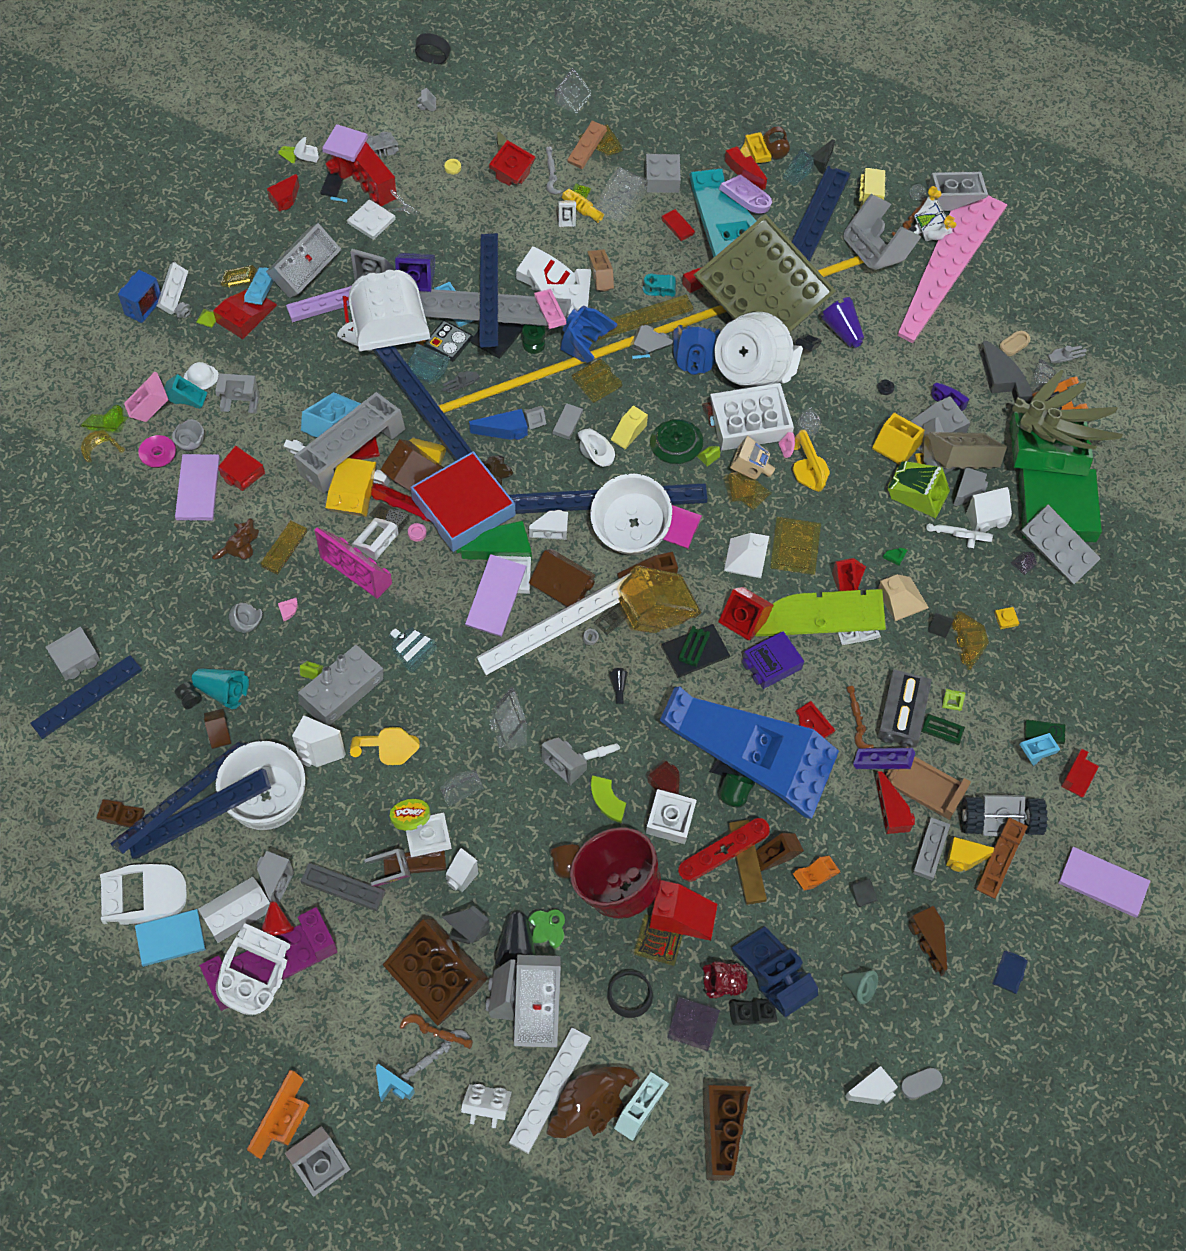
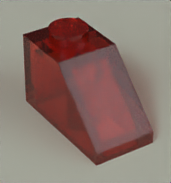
[648,761,680,795]

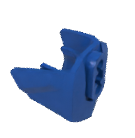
[561,305,618,363]
[672,325,720,375]

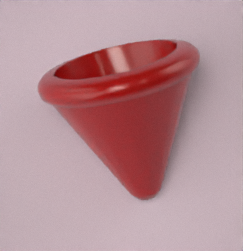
[261,901,294,936]

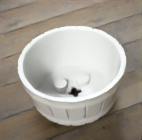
[715,312,793,388]
[591,474,672,555]
[216,741,305,830]

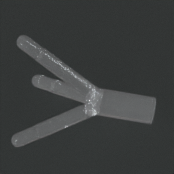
[386,190,420,217]

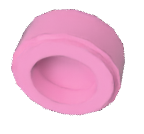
[408,523,426,542]

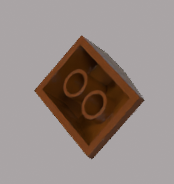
[380,439,444,491]

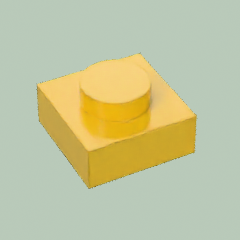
[994,607,1019,629]

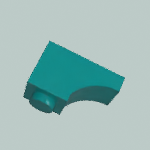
[164,374,207,409]

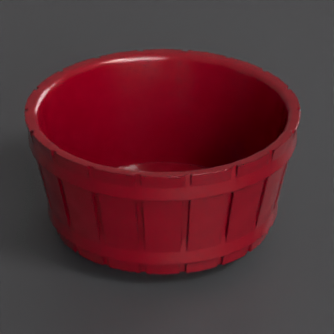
[570,827,661,919]

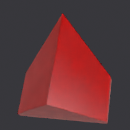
[832,558,866,591]

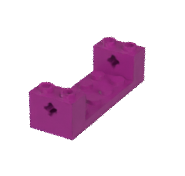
[199,907,338,1011]

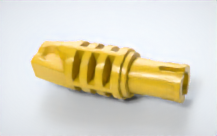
[562,189,604,223]

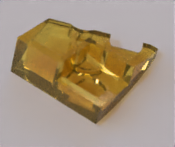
[579,124,623,155]

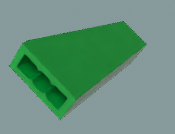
[456,521,532,561]

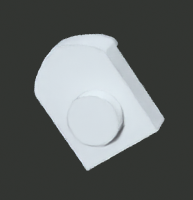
[294,137,319,163]

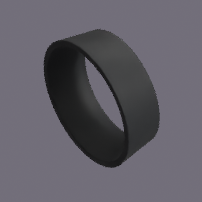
[415,33,451,64]
[607,971,653,1018]

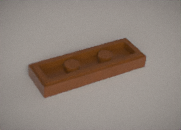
[384,850,446,876]

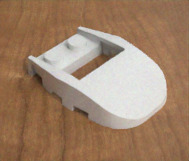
[100,864,187,925]
[216,923,291,1015]

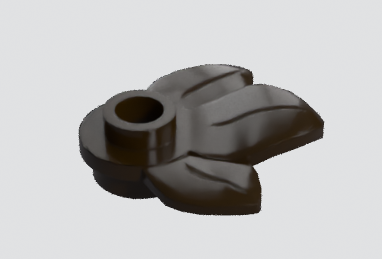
[482,455,513,486]

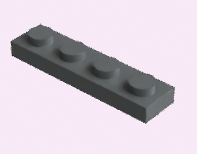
[301,863,385,911]

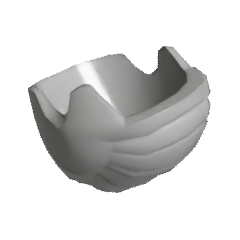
[172,419,204,451]

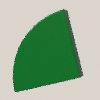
[883,548,908,566]

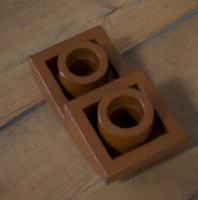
[96,799,145,828]

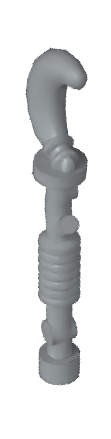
[546,147,562,194]
[400,1029,470,1082]

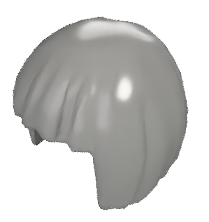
[229,603,262,633]

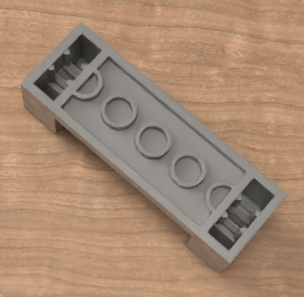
[294,392,405,494]

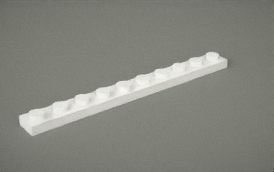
[476,566,653,675]

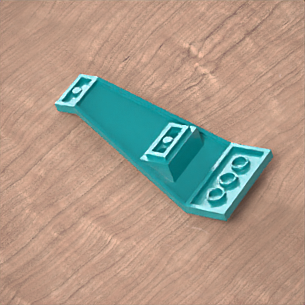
[689,168,756,257]

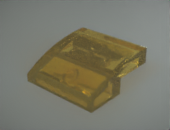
[572,359,622,403]

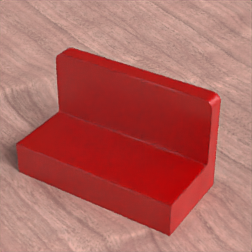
[1061,749,1099,797]

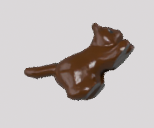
[212,518,259,560]

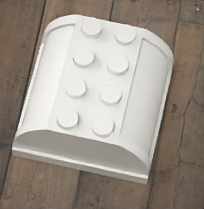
[348,270,430,351]

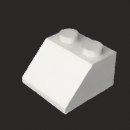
[966,487,1012,532]
[646,789,697,844]

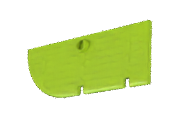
[755,589,886,637]

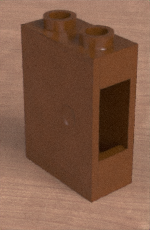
[529,549,595,607]

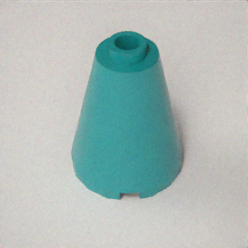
[192,668,249,709]

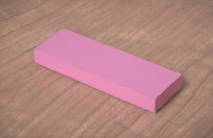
[534,289,566,329]

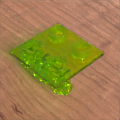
[80,405,128,431]

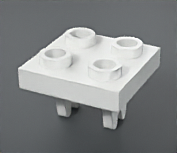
[461,1084,512,1128]

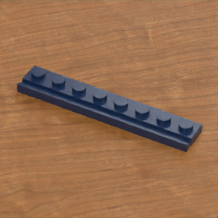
[792,166,851,262]
[110,741,247,854]

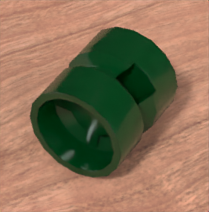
[522,324,545,354]

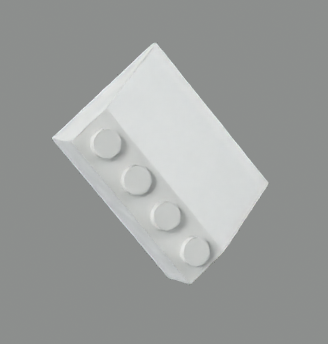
[710,383,794,451]

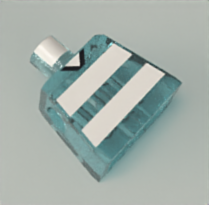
[389,627,437,674]

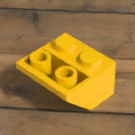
[872,413,925,465]

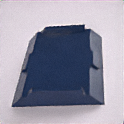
[993,951,1028,994]

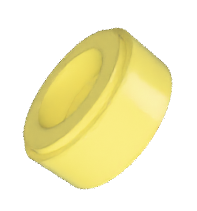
[444,159,461,175]

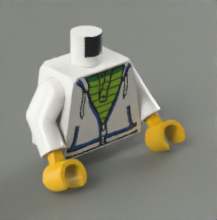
[908,186,956,241]

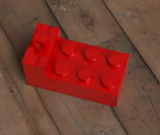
[325,142,397,206]

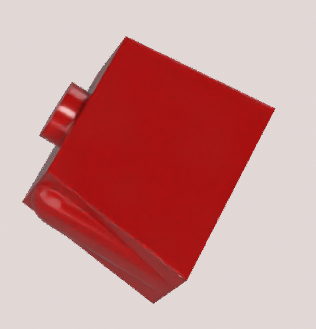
[218,445,265,491]

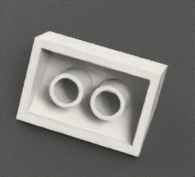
[292,716,346,767]
[198,877,270,943]

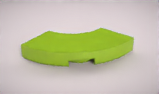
[591,776,626,823]

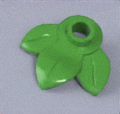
[528,909,565,949]

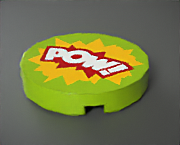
[389,799,431,831]

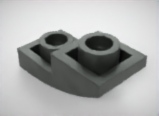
[730,1000,777,1025]

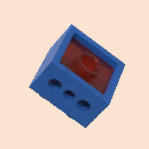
[118,270,161,323]

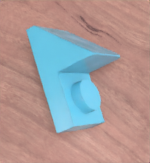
[1019,733,1060,766]
[376,1064,415,1102]

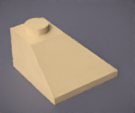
[878,574,929,621]

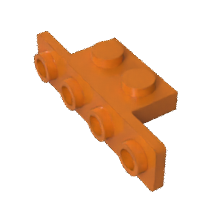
[247,1070,310,1159]

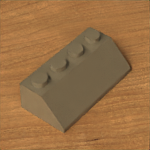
[929,432,1007,469]

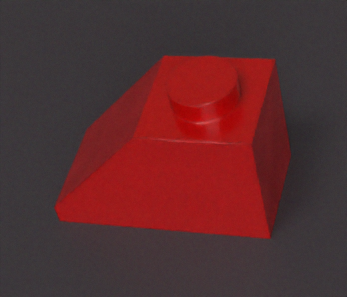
[267,174,300,212]

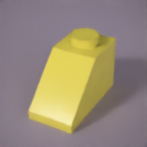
[611,405,648,449]

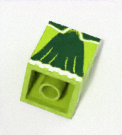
[888,461,950,518]

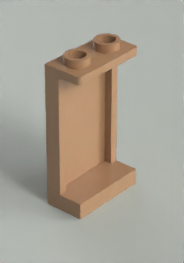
[886,747,971,820]

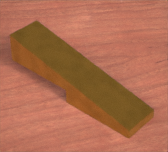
[729,820,767,905]

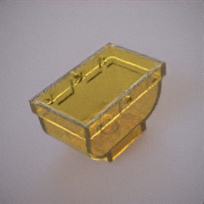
[618,565,702,633]

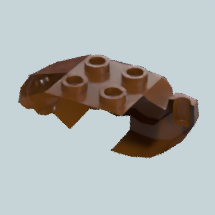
[547,1067,640,1139]

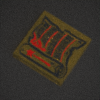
[634,915,683,966]

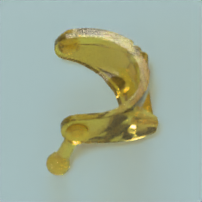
[81,429,125,462]

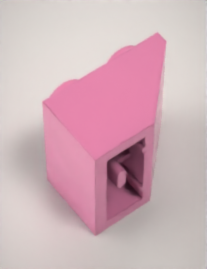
[124,372,169,422]

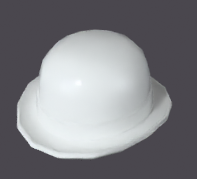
[184,362,218,390]

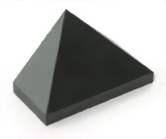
[811,139,835,174]

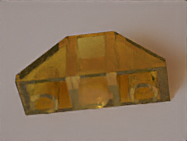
[952,611,989,670]

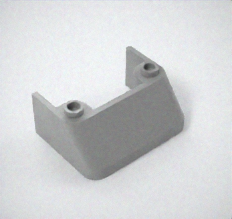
[844,194,921,270]

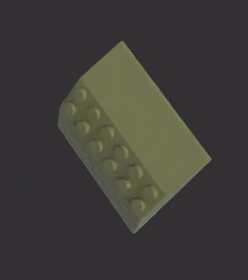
[694,214,836,333]

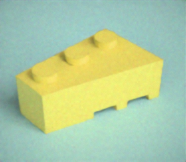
[859,168,885,208]

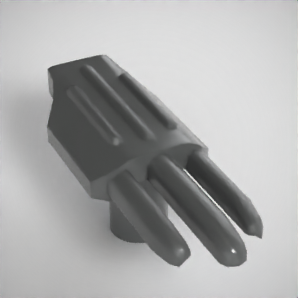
[442,371,480,393]

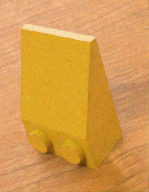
[325,458,376,517]

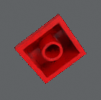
[718,587,774,641]

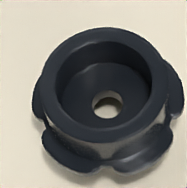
[877,379,895,395]

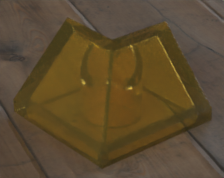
[728,472,772,511]

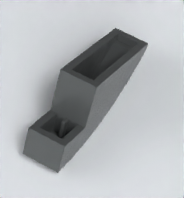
[980,341,1033,405]

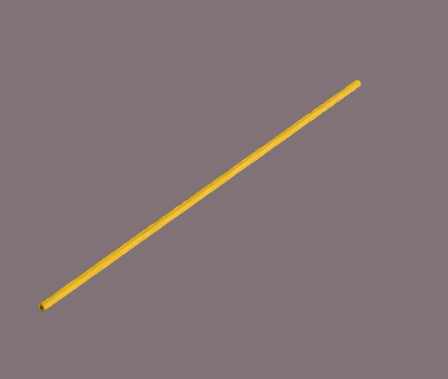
[438,256,864,413]

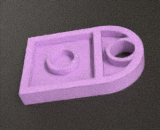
[719,174,772,213]

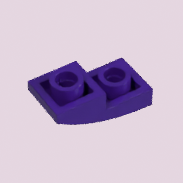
[931,383,969,411]

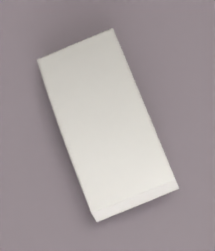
[838,630,881,645]

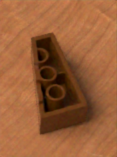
[703,1085,751,1181]

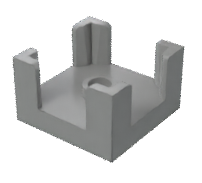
[215,374,260,413]

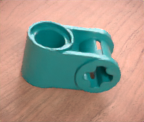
[643,274,676,297]

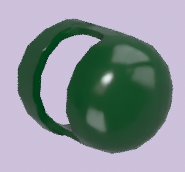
[719,773,755,808]

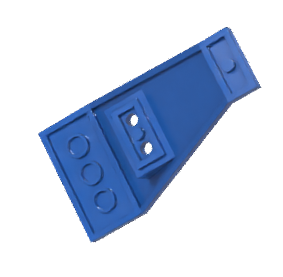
[660,686,839,819]

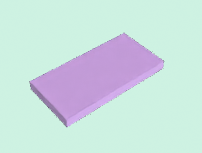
[175,454,220,520]
[465,554,527,637]
[1059,847,1150,918]

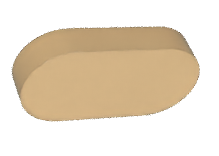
[999,331,1030,356]

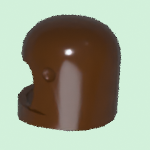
[763,126,790,159]
[550,844,580,879]

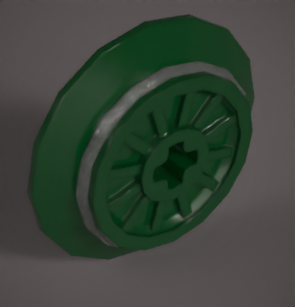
[650,419,703,464]

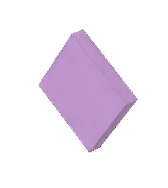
[322,124,368,162]

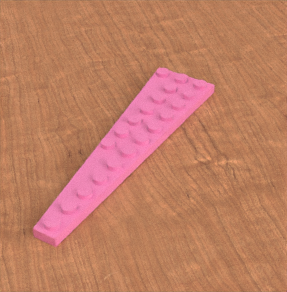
[898,195,1007,343]

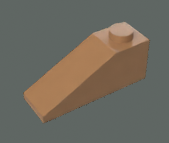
[588,249,614,291]

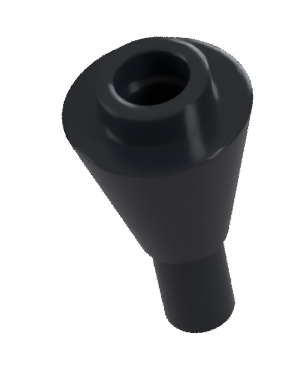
[609,668,628,704]

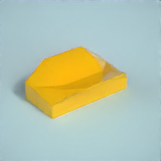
[740,132,772,163]

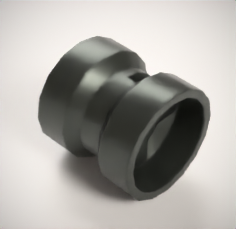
[175,682,202,709]

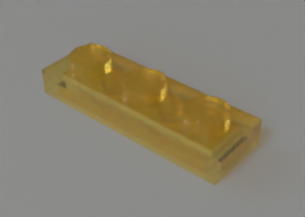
[260,520,307,575]

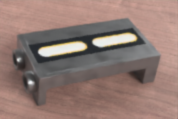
[877,669,932,748]

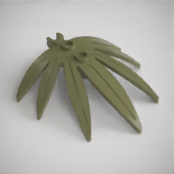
[1012,370,1123,449]

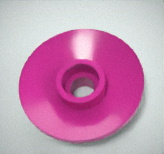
[138,435,176,467]

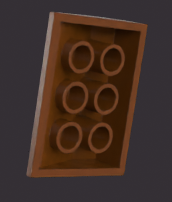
[383,919,489,1026]

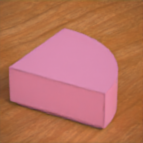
[778,432,795,458]
[278,598,298,621]

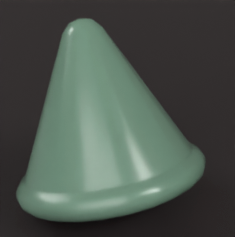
[841,970,878,1004]

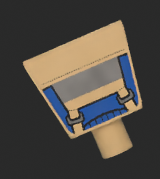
[730,436,775,479]

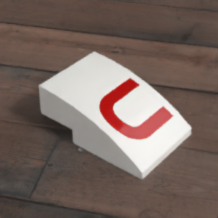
[516,247,576,292]

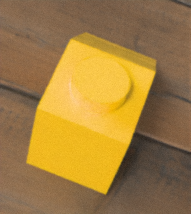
[946,837,994,872]

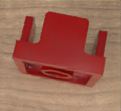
[489,140,535,186]

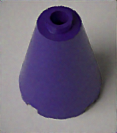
[821,297,864,348]

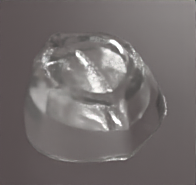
[796,407,822,437]

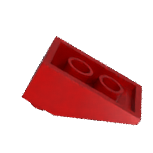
[213,289,277,339]
[650,880,718,941]

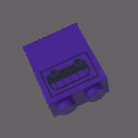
[742,631,804,689]

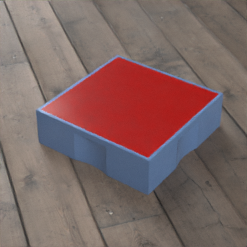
[411,451,516,552]

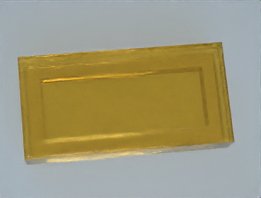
[221,265,256,287]

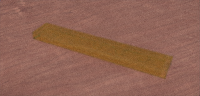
[597,294,693,341]

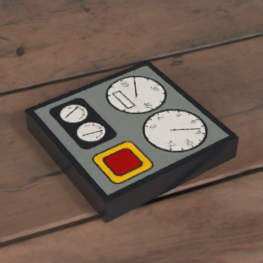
[424,320,473,362]

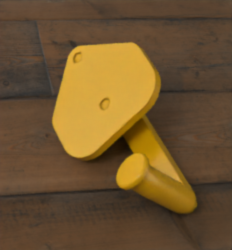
[793,430,830,492]
[350,727,420,765]

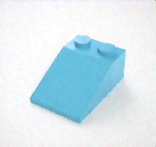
[301,392,361,437]

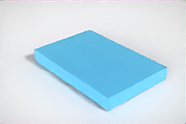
[135,909,206,967]

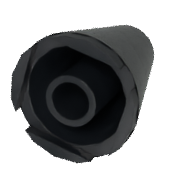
[495,912,536,967]

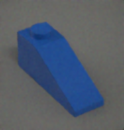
[469,409,528,440]

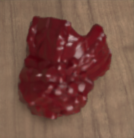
[703,961,748,999]

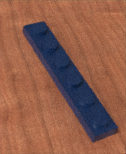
[30,655,142,739]

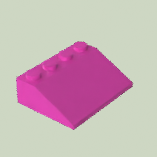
[314,528,392,599]

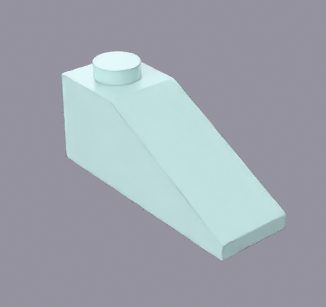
[614,1072,669,1141]

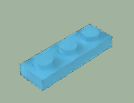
[244,267,274,305]

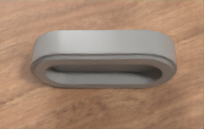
[901,1068,943,1099]

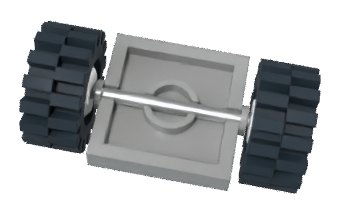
[961,795,1048,837]

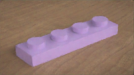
[286,286,352,322]

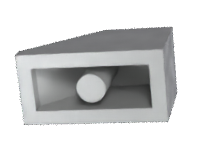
[953,467,988,506]

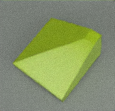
[278,146,297,163]

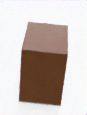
[204,709,231,749]

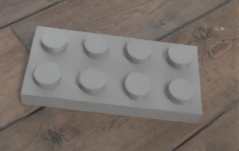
[1020,505,1101,585]

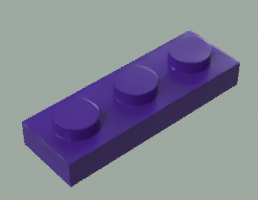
[853,748,915,769]

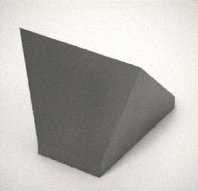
[442,906,490,944]

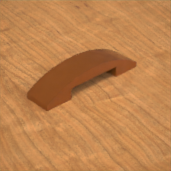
[976,817,1028,899]

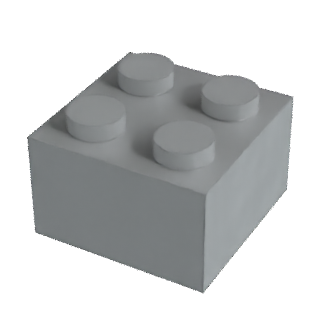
[645,154,681,193]

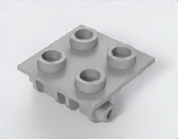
[366,131,399,158]

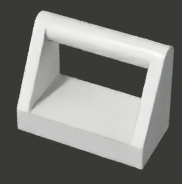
[352,518,398,561]

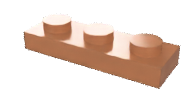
[567,121,607,169]

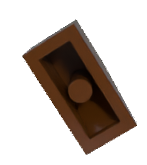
[756,833,804,871]

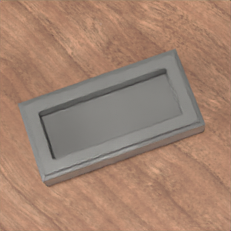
[553,403,583,440]

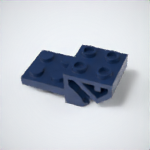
[732,927,818,1017]

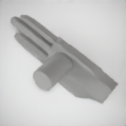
[1048,346,1087,363]

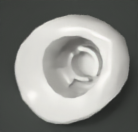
[578,428,615,467]

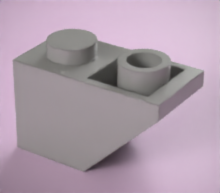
[630,325,673,354]

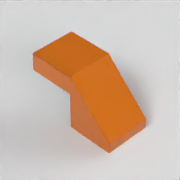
[793,856,840,891]

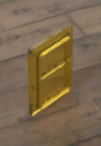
[770,517,821,575]

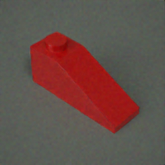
[875,771,915,834]

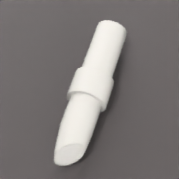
[583,744,620,760]

